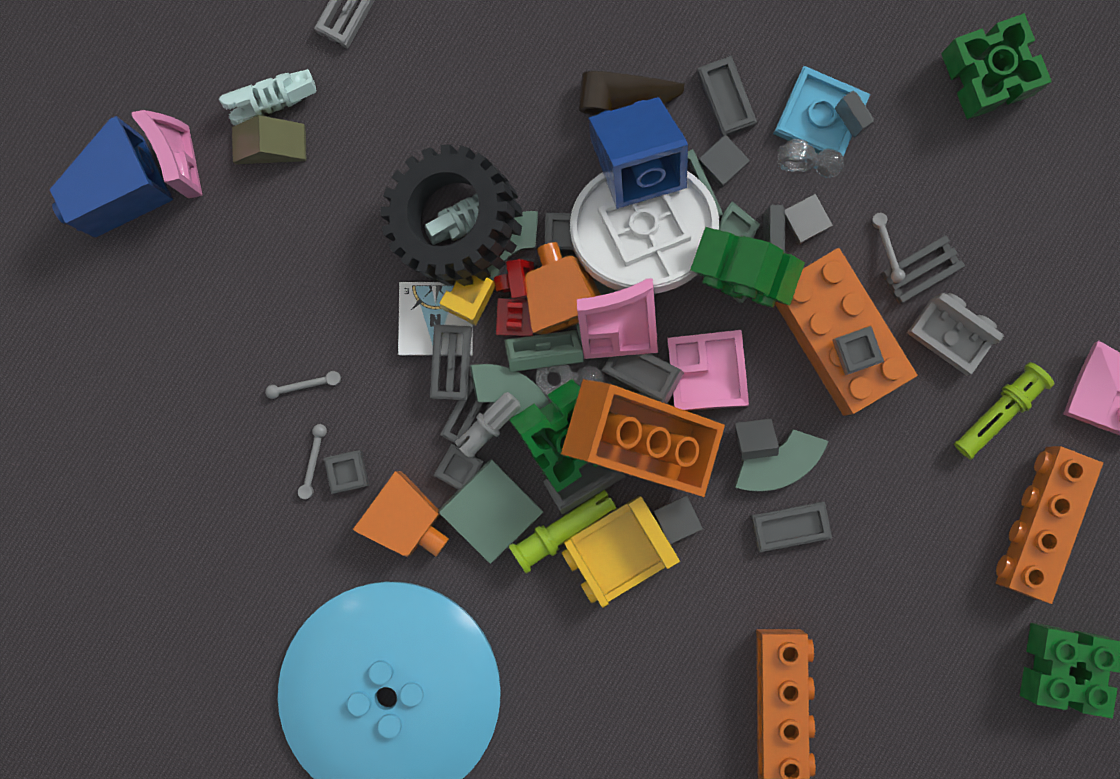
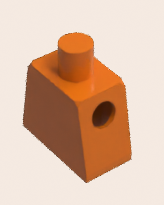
[525,242,601,335]
[353,471,449,557]

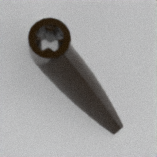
[579,71,685,115]

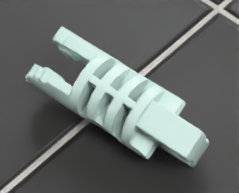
[219,69,316,126]
[425,193,479,245]

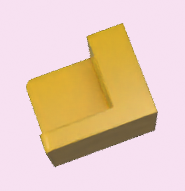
[439,275,495,326]

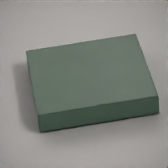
[438,459,543,564]

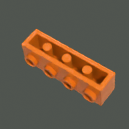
[996,446,1103,604]
[756,629,816,779]

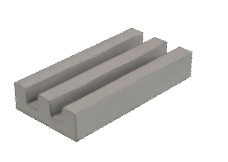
[314,0,375,49]

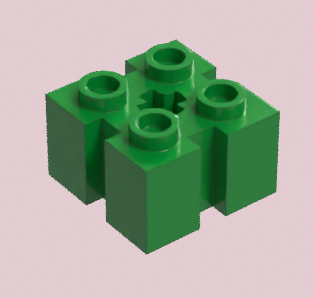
[941,13,1052,120]
[690,227,805,308]
[509,379,598,493]
[1019,623,1120,719]

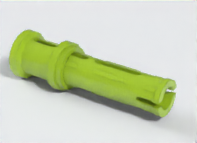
[953,362,1055,460]
[509,490,617,574]

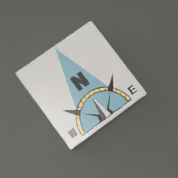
[398,282,473,356]

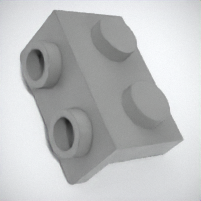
[907,293,1004,376]

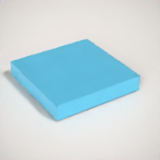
[773,66,870,162]

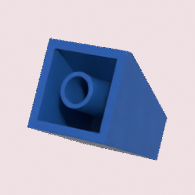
[588,97,688,209]
[50,116,173,238]

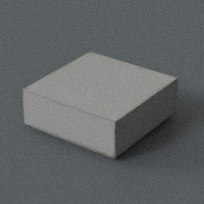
[785,194,833,245]

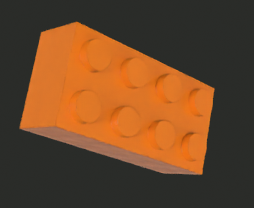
[775,247,918,416]
[561,379,725,497]

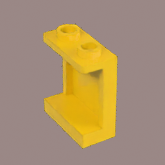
[561,496,680,608]

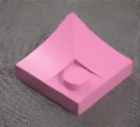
[132,110,203,199]
[577,278,658,359]
[667,330,749,411]
[1063,341,1120,435]

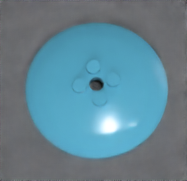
[278,581,501,779]

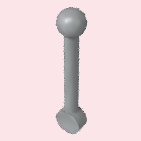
[872,213,906,283]
[265,371,341,399]
[298,424,327,499]

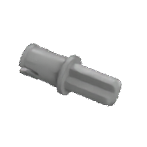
[455,392,521,458]

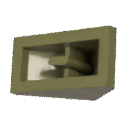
[232,115,306,164]

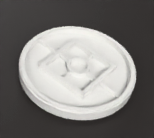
[570,171,719,294]

